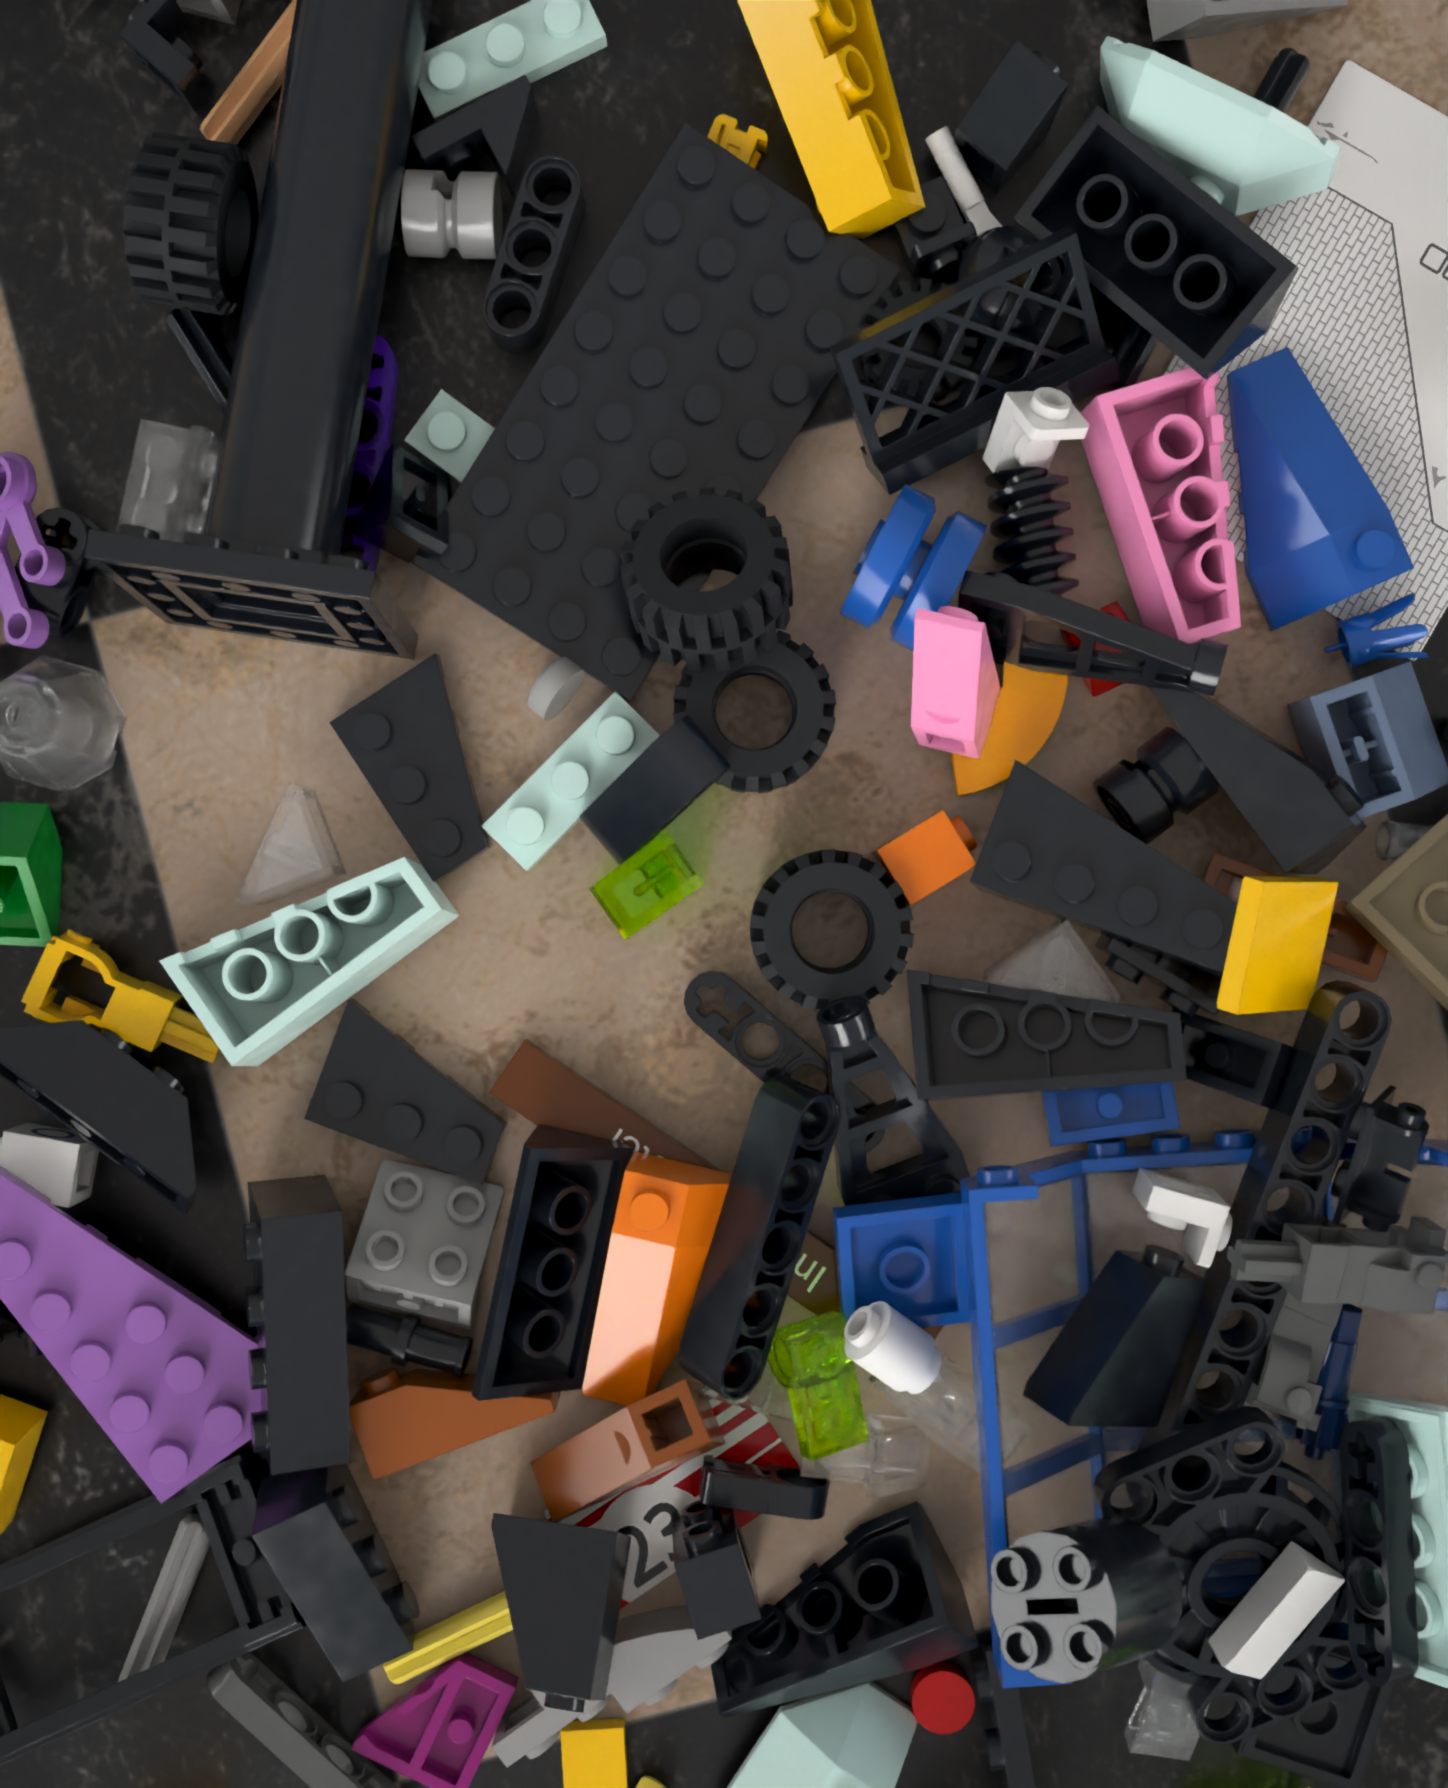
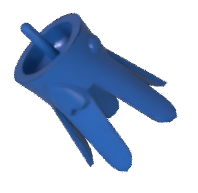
[1324,593,1429,669]

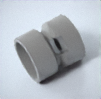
[401,169,503,260]

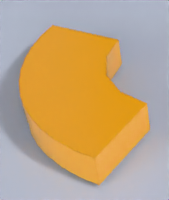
[950,662,1068,797]

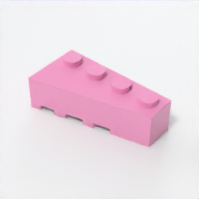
[1080,367,1241,644]

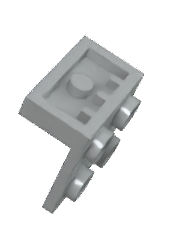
[345,1159,504,1330]

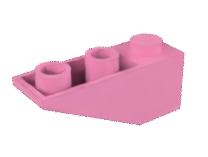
[911,606,1001,760]

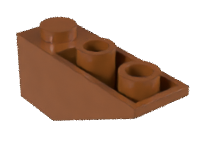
[530,1379,726,1522]

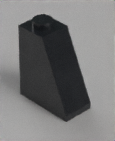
[1023,1245,1207,1427]
[491,1513,631,1713]

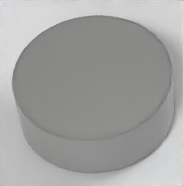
[527,656,585,721]

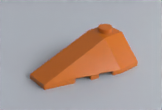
[581,1151,732,1406]

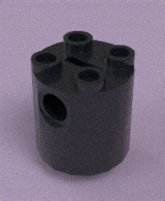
[990,1516,1182,1684]

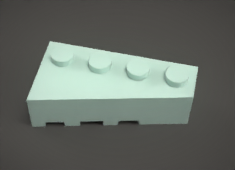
[159,857,460,1066]

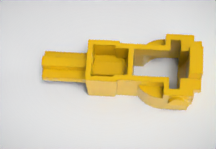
[21,929,220,1064]

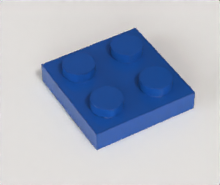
[832,1192,970,1333]

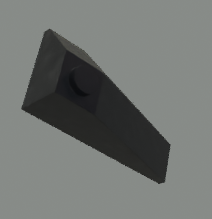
[711,1501,979,1718]

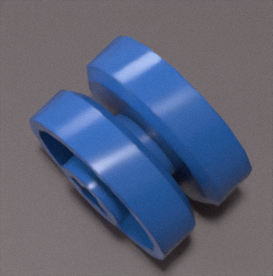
[840,484,987,651]

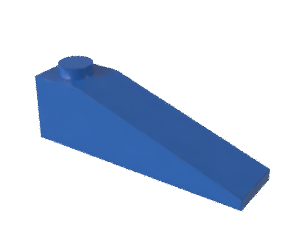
[1227,347,1414,631]

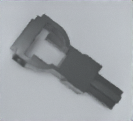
[1245,1215,1347,1432]
[1227,1216,1448,1314]

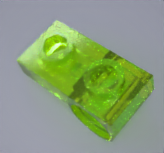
[768,1310,869,1461]

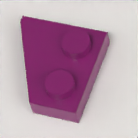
[351,1652,519,1788]

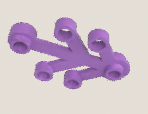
[0,452,66,649]

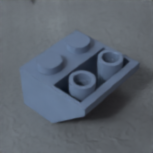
[1287,661,1448,819]

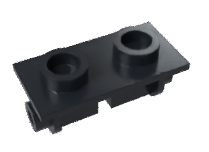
[1331,1085,1429,1232]

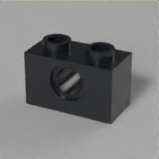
[672,1500,762,1640]

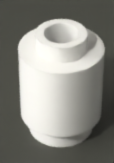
[844,1301,942,1394]

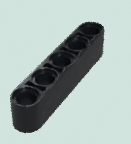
[678,1075,841,1401]

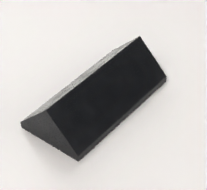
[1013,105,1299,379]
[472,1124,634,1401]

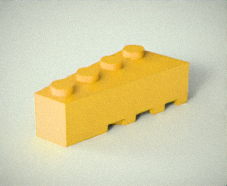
[737,0,925,239]

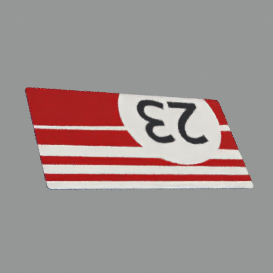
[545,1394,801,1609]

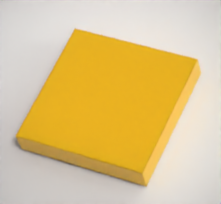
[1216,876,1339,1015]

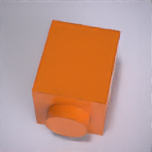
[872,810,977,906]

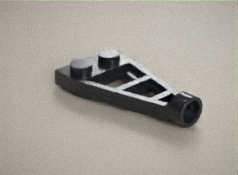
[958,570,1228,696]
[816,996,970,1206]

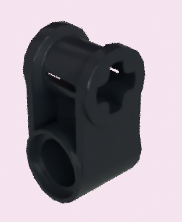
[0,507,103,639]

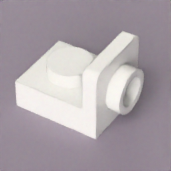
[982,387,1090,473]
[1132,1168,1232,1268]

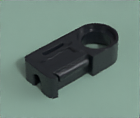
[699,1455,830,1520]

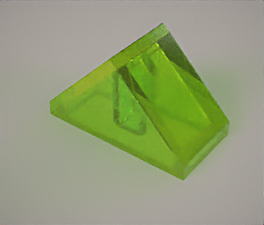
[589,831,705,940]

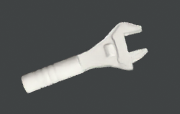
[925,126,1003,235]

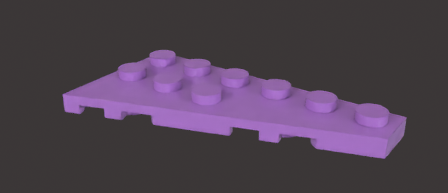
[0,1166,262,1504]

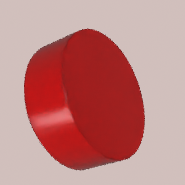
[910,1662,975,1734]

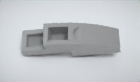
[492,1605,732,1768]

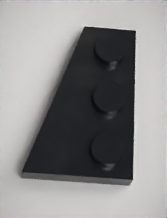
[329,653,490,882]
[304,999,507,1185]

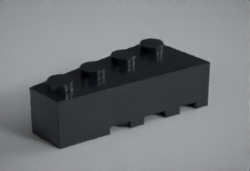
[970,760,1237,977]

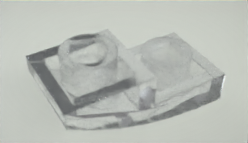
[1124,1651,1210,1761]

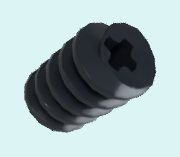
[985,467,1079,597]

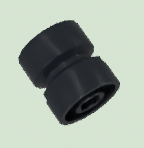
[1093,727,1218,844]

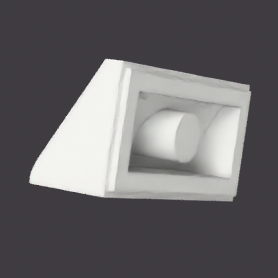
[1208,1541,1345,1679]

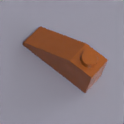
[349,1368,561,1480]

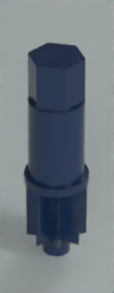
[1295,1304,1363,1460]

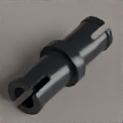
[346,1304,473,1378]

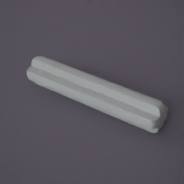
[117,1513,210,1682]

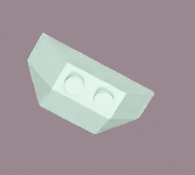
[1100,36,1341,217]
[727,1681,918,1788]

